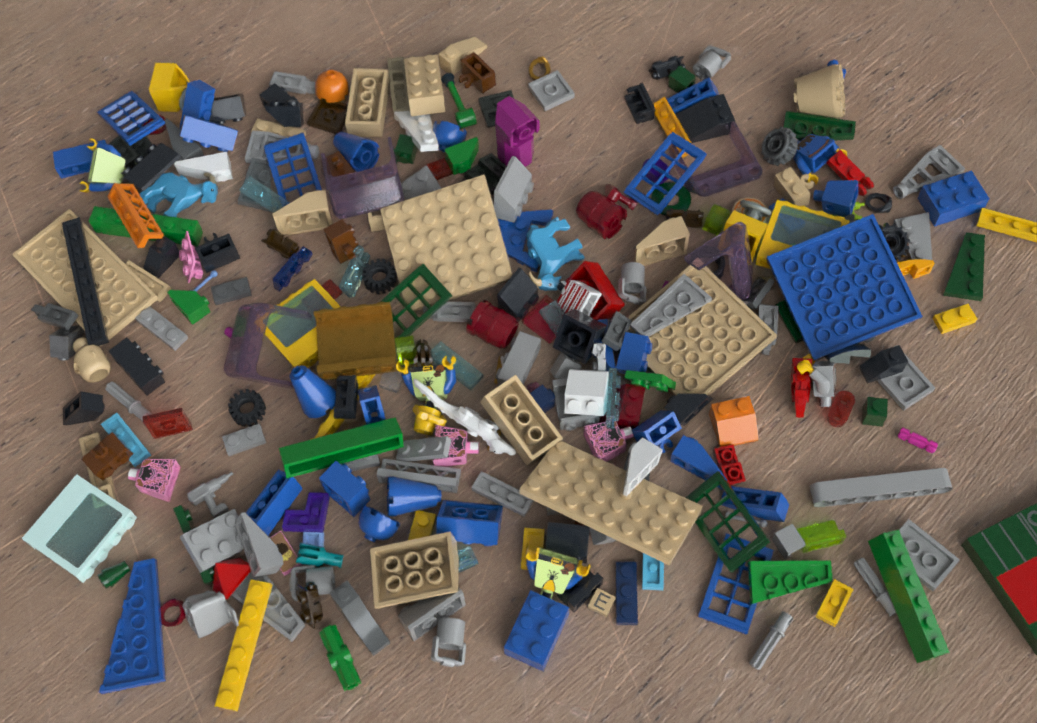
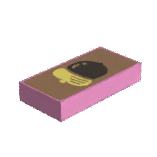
[270,531,302,576]

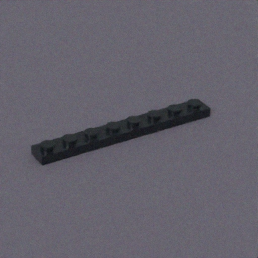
[62,217,109,346]

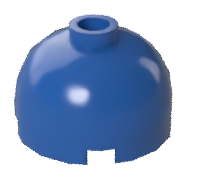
[433,121,467,153]
[359,505,401,543]

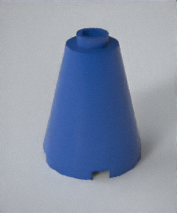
[333,132,380,173]
[289,366,336,418]
[387,476,441,517]

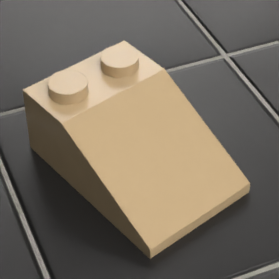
[273,190,333,236]
[634,216,690,266]

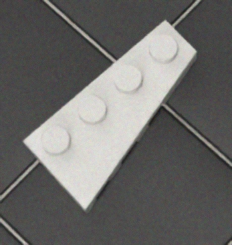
[394,111,438,152]

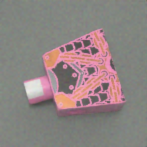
[584,420,634,462]
[433,426,479,467]
[128,459,181,502]

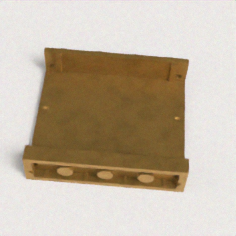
[314,302,397,381]

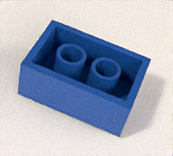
[917,170,990,227]
[504,590,569,671]

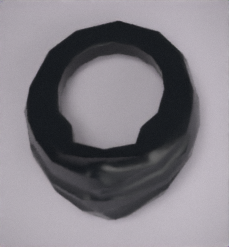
[865,193,893,213]

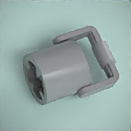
[693,46,731,81]
[618,262,646,305]
[289,565,335,601]
[431,618,466,667]

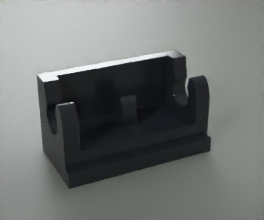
[624,83,655,124]
[334,375,359,419]

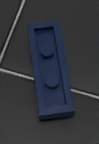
[616,562,638,625]

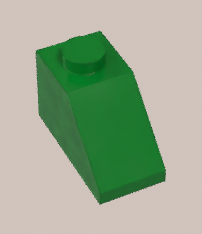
[444,137,479,175]
[167,290,210,325]

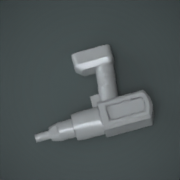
[187,471,233,519]

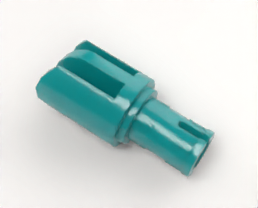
[296,543,344,568]

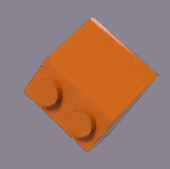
[709,396,758,448]

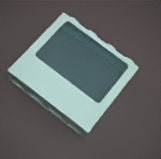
[22,474,137,583]

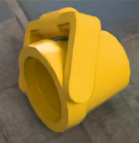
[413,405,447,435]

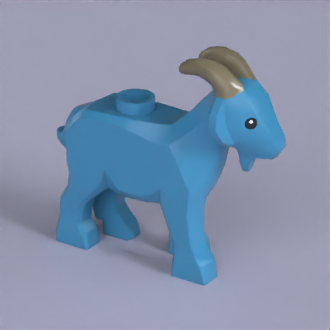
[140,172,218,217]

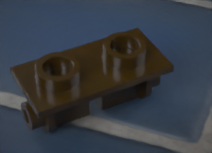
[666,208,704,228]
[261,229,300,259]
[296,582,323,628]

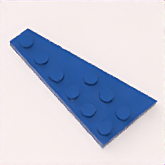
[99,558,166,694]

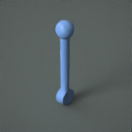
[190,270,218,292]

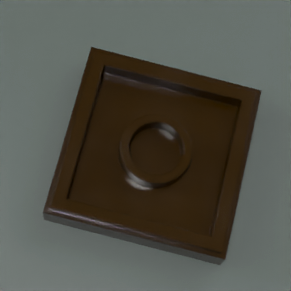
[307,98,348,134]

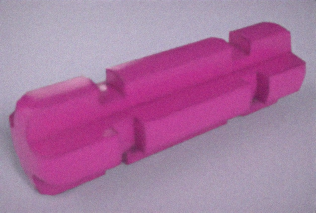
[898,427,938,453]

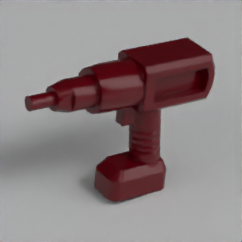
[604,184,638,210]

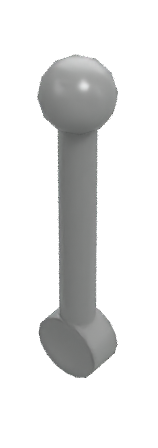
[725,512,768,527]

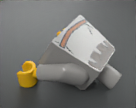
[797,354,836,407]

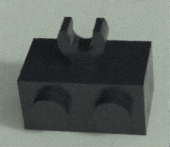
[195,233,240,273]

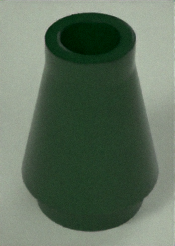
[97,561,131,589]

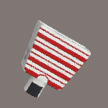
[557,280,602,316]

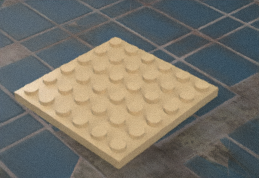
[380,175,513,313]
[627,259,777,395]

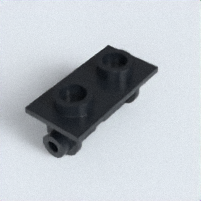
[648,56,686,80]

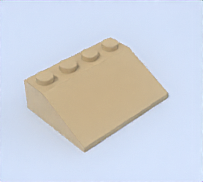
[370,532,459,609]

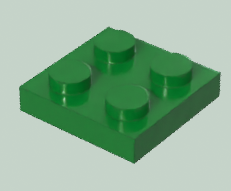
[625,370,676,392]

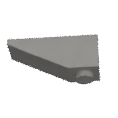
[235,512,283,578]

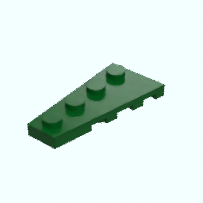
[748,560,833,604]

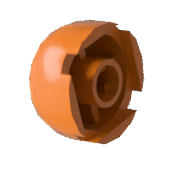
[315,70,349,103]

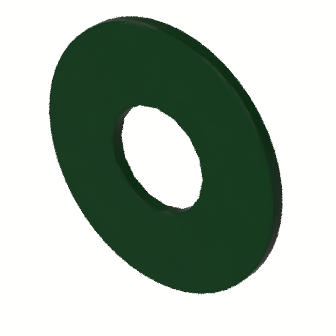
[651,182,691,216]

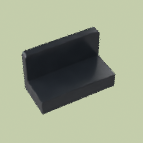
[557,570,603,613]

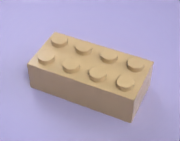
[404,55,445,116]
[345,68,390,137]
[480,375,563,466]

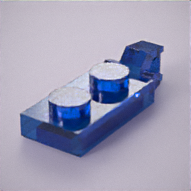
[272,246,312,292]

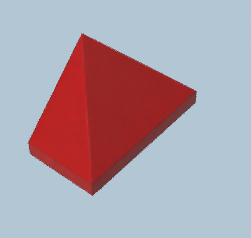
[213,558,251,600]

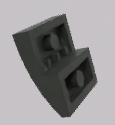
[478,90,514,128]
[109,127,152,168]
[464,153,507,195]
[824,344,871,364]

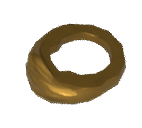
[529,56,551,80]

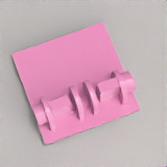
[179,231,203,283]

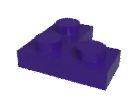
[282,492,330,533]

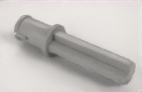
[105,381,152,422]
[854,558,896,617]
[749,611,794,670]

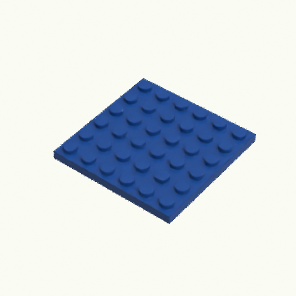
[766,214,923,361]

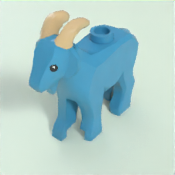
[527,217,585,291]

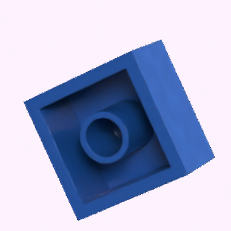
[319,461,370,517]

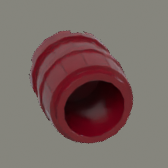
[576,191,627,239]
[466,299,519,349]

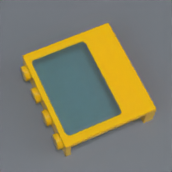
[755,200,850,269]
[254,279,341,368]

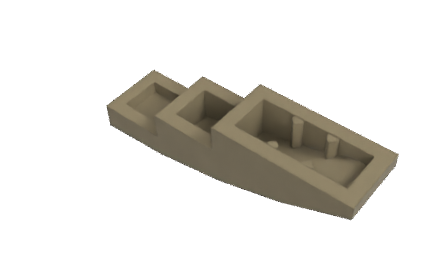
[387,57,410,113]

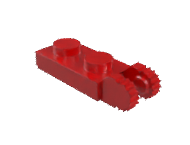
[826,150,874,196]

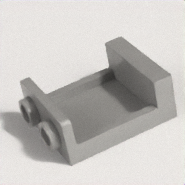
[552,378,599,431]

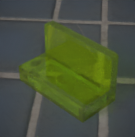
[796,520,846,553]

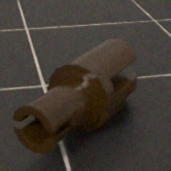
[413,339,433,367]

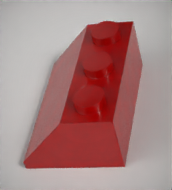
[565,261,625,320]

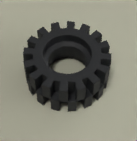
[362,259,397,294]
[228,389,266,427]

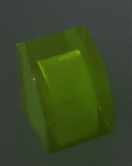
[703,204,730,237]
[394,335,418,365]

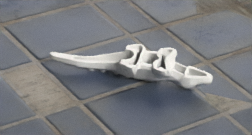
[413,378,516,455]

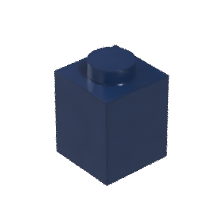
[530,384,555,413]

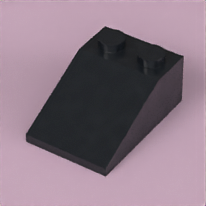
[676,94,735,143]

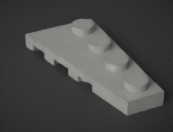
[630,274,712,337]
[231,572,305,642]

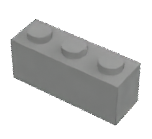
[495,331,541,386]

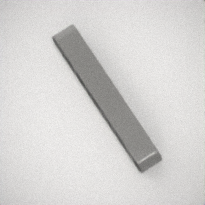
[810,468,953,507]

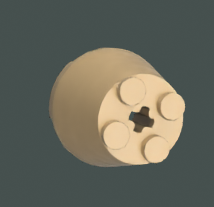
[794,64,845,118]

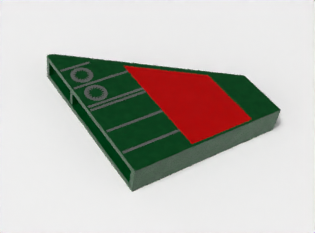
[961,503,1037,655]

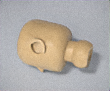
[73,337,111,383]

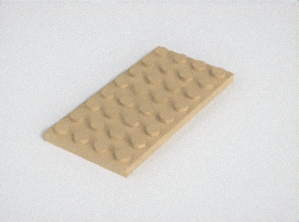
[12,209,158,347]
[519,441,703,565]

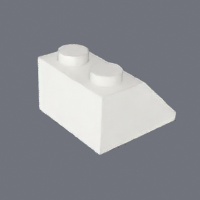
[565,369,608,416]

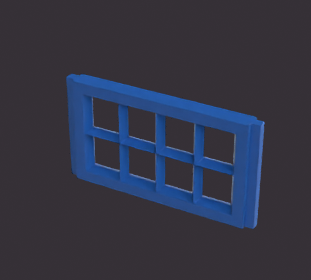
[97,91,166,146]
[264,132,322,208]
[624,132,707,216]
[698,533,774,635]

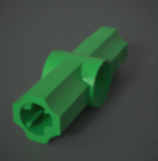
[319,624,361,691]

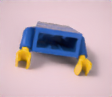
[794,134,847,185]

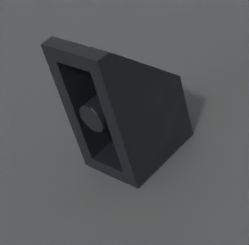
[143,235,179,279]
[859,345,908,384]
[63,391,105,426]
[664,393,712,426]

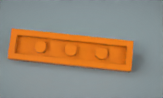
[107,183,164,248]

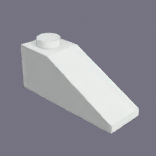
[174,152,233,182]
[623,437,663,496]

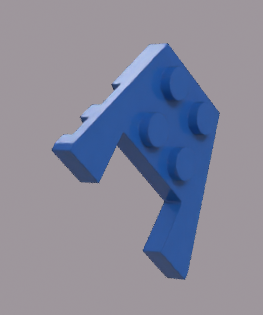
[497,210,553,272]

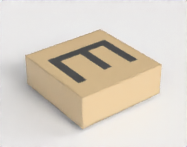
[588,588,616,617]

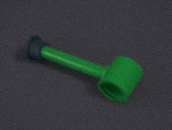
[441,73,477,129]

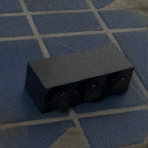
[108,337,165,396]

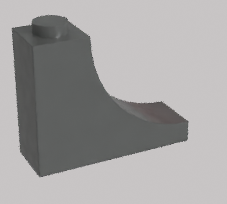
[330,580,390,656]

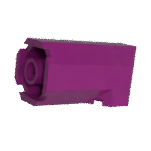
[495,96,540,167]

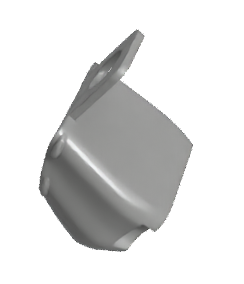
[183,591,239,638]

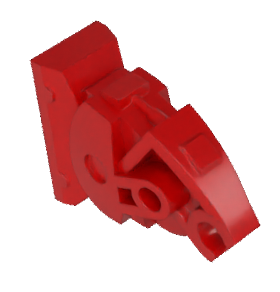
[791,358,812,418]

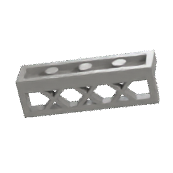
[377,459,461,493]

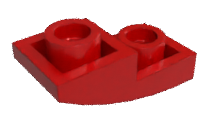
[713,444,746,485]

